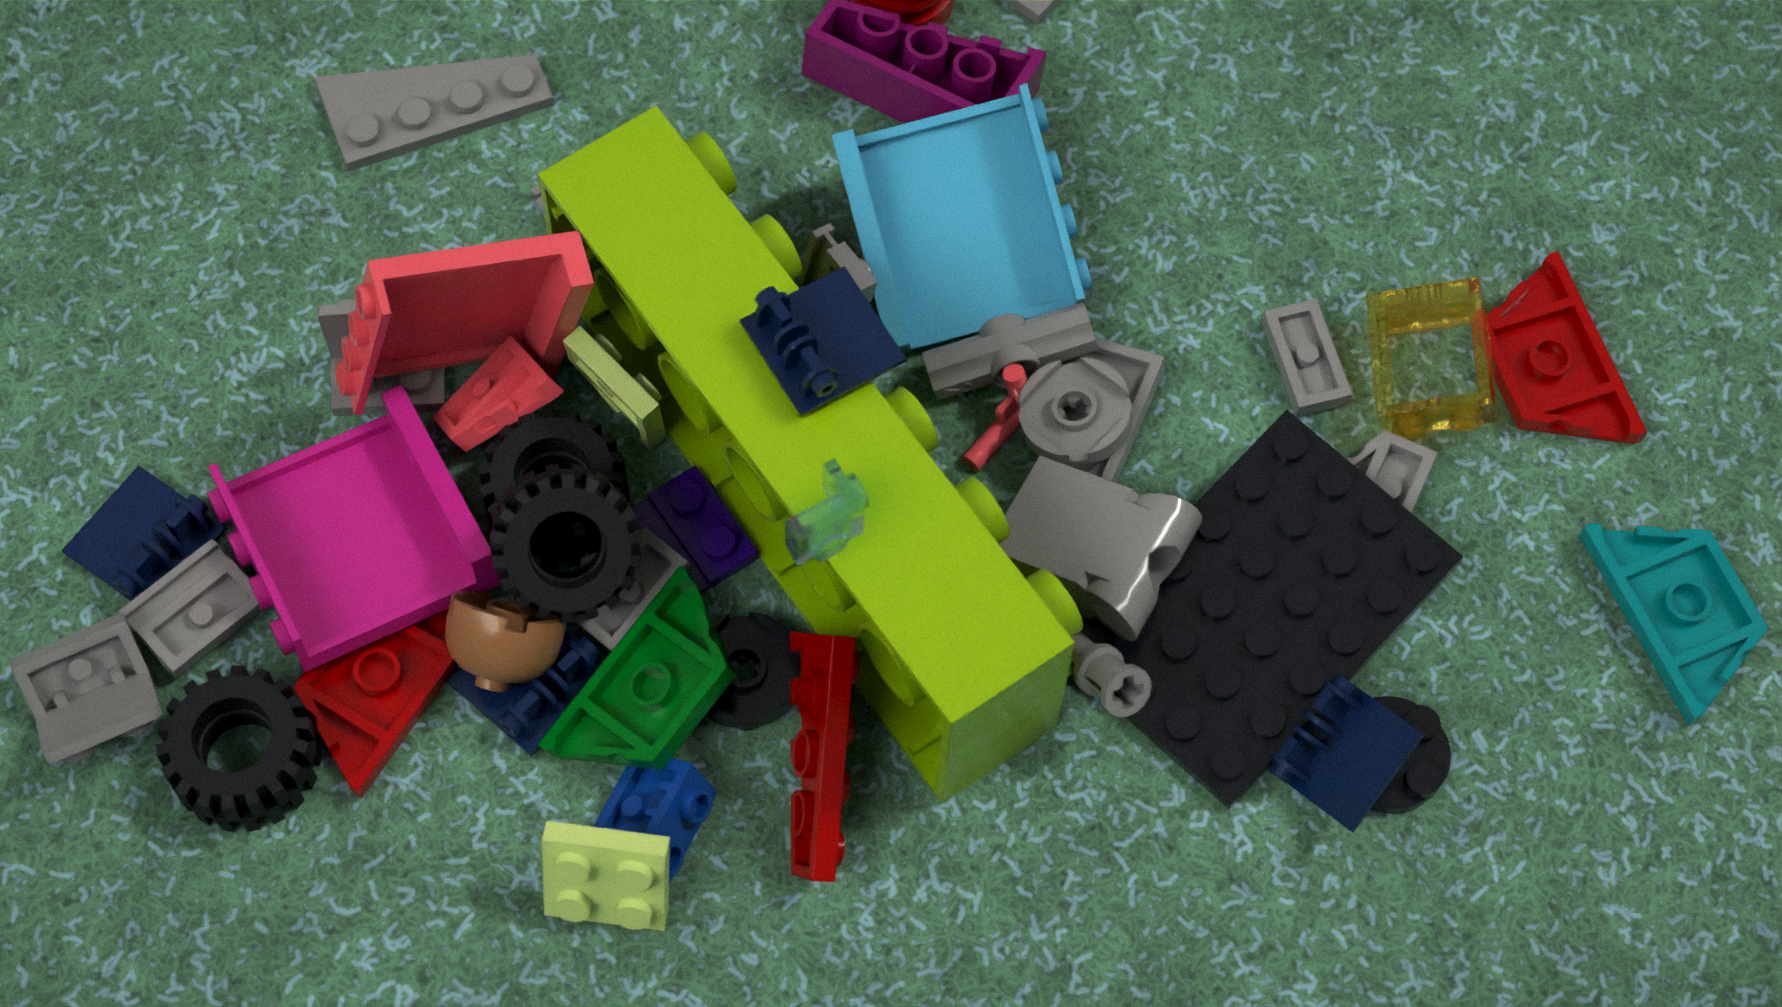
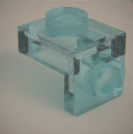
[785,458,869,565]

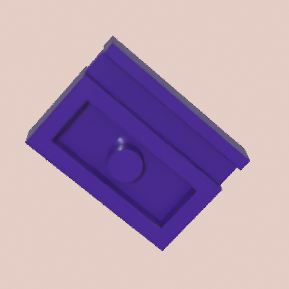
[630,465,759,593]

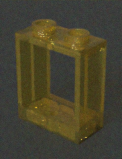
[1366,277,1498,440]

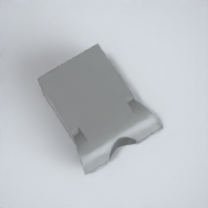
[999,456,1202,642]

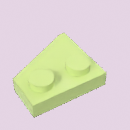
[563,325,667,451]

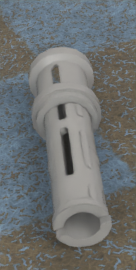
[1070,631,1152,717]

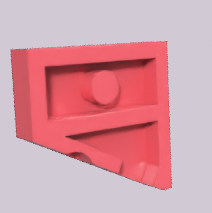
[432,335,564,452]

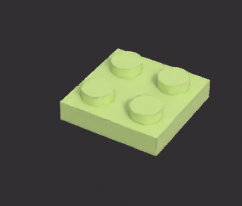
[542,821,670,931]

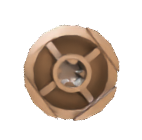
[445,590,567,692]

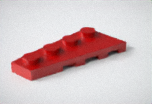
[790,631,860,882]

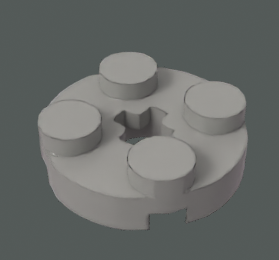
[1018,358,1134,471]

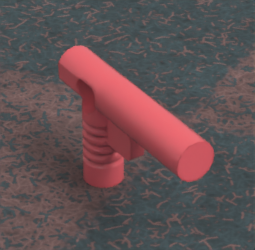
[961,364,1027,473]

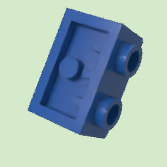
[593,758,717,884]

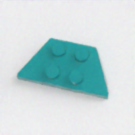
[1579,523,1769,726]

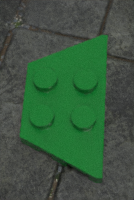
[538,566,736,770]

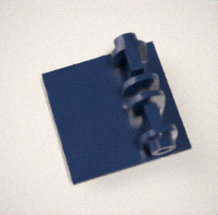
[739,266,907,417]
[61,465,227,601]
[446,631,602,757]
[1268,673,1424,833]

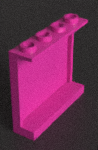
[206,385,501,672]

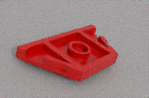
[1473,251,1647,444]
[293,608,458,799]

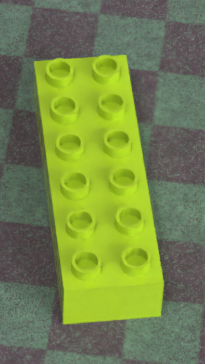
[537,105,1083,803]

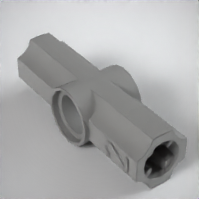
[922,302,1098,401]

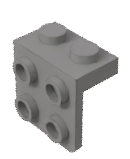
[9,612,163,763]

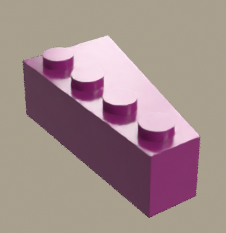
[801,0,1047,124]

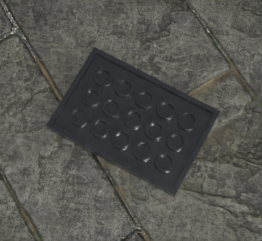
[1081,410,1463,809]

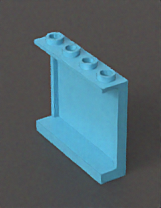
[832,83,1092,354]

